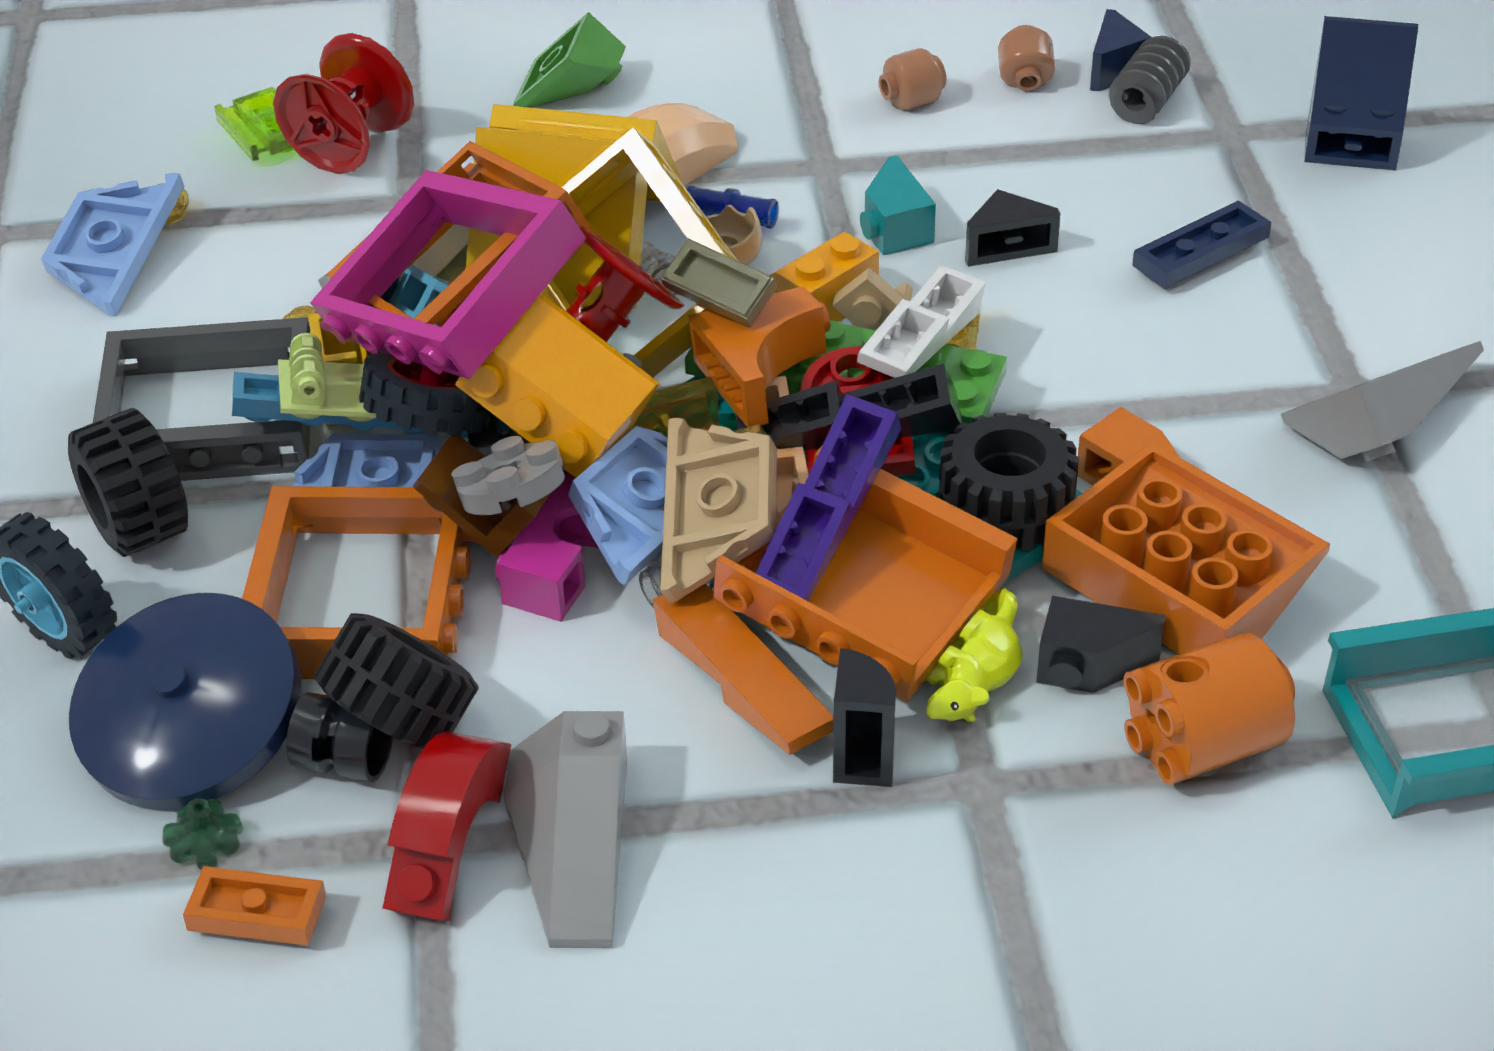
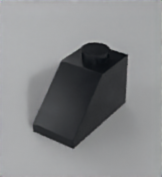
[1036,596,1166,693]

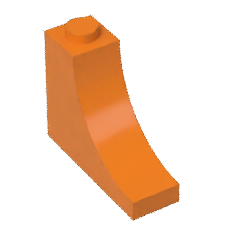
[688,286,831,429]

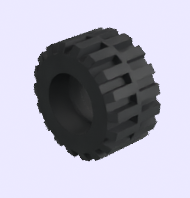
[68,408,188,557]
[939,412,1079,551]
[314,613,479,749]

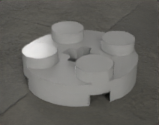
[451,436,566,515]

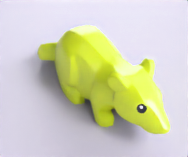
[925,588,1023,723]

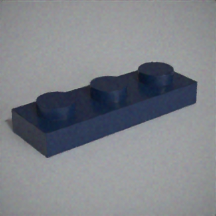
[1132,200,1272,288]

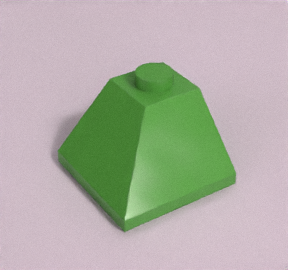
[513,12,626,108]

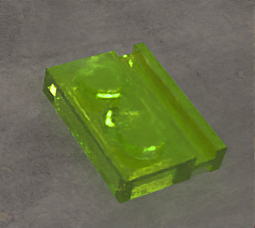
[214,87,293,161]

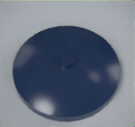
[69,593,302,810]

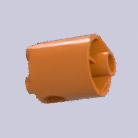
[1123,632,1295,785]

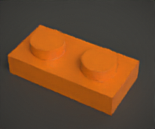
[183,866,327,946]

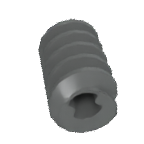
[1109,35,1191,124]

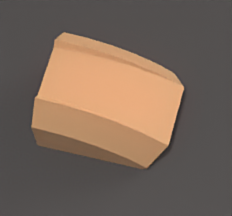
[627,103,738,186]

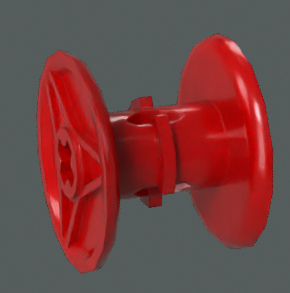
[273,33,415,174]
[566,226,685,343]

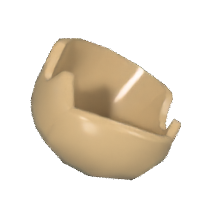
[706,205,762,265]

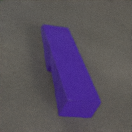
[756,394,902,601]

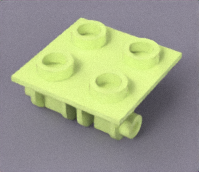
[278,333,376,422]

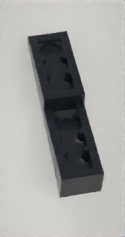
[736,364,962,451]

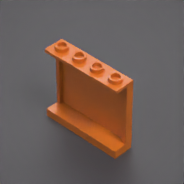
[713,445,1017,702]

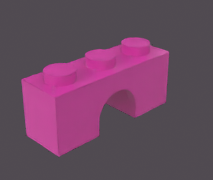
[495,471,599,622]

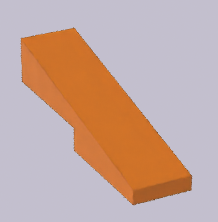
[652,583,833,755]

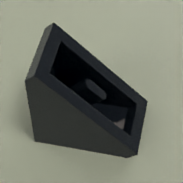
[965,189,1061,267]

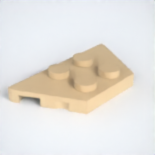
[660,418,777,603]

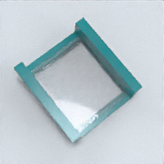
[1322,608,1494,819]

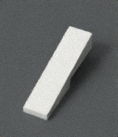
[857,265,986,378]

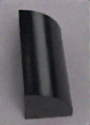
[833,649,896,787]

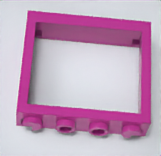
[310,170,586,379]

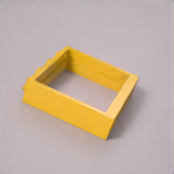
[541,128,737,377]

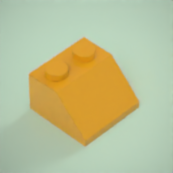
[769,231,879,322]

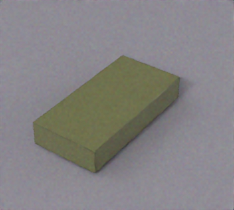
[660,238,778,328]

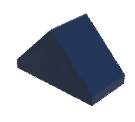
[1090,9,1151,91]

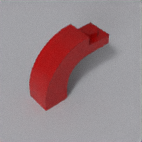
[382,732,512,921]

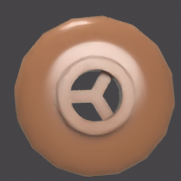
[998,25,1056,91]
[878,48,947,111]

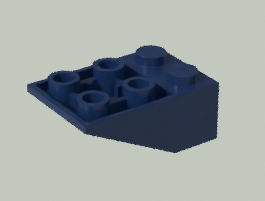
[1304,16,1418,171]

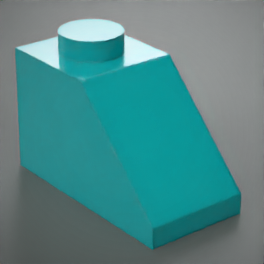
[860,155,936,255]

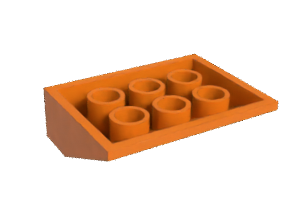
[1042,442,1330,654]

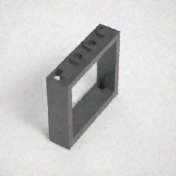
[93,317,311,481]

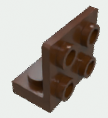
[413,435,565,557]

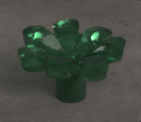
[162,798,243,870]

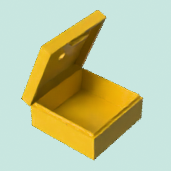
[466,104,683,309]

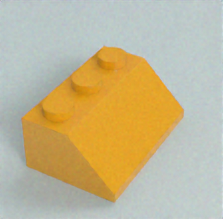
[455,293,660,478]

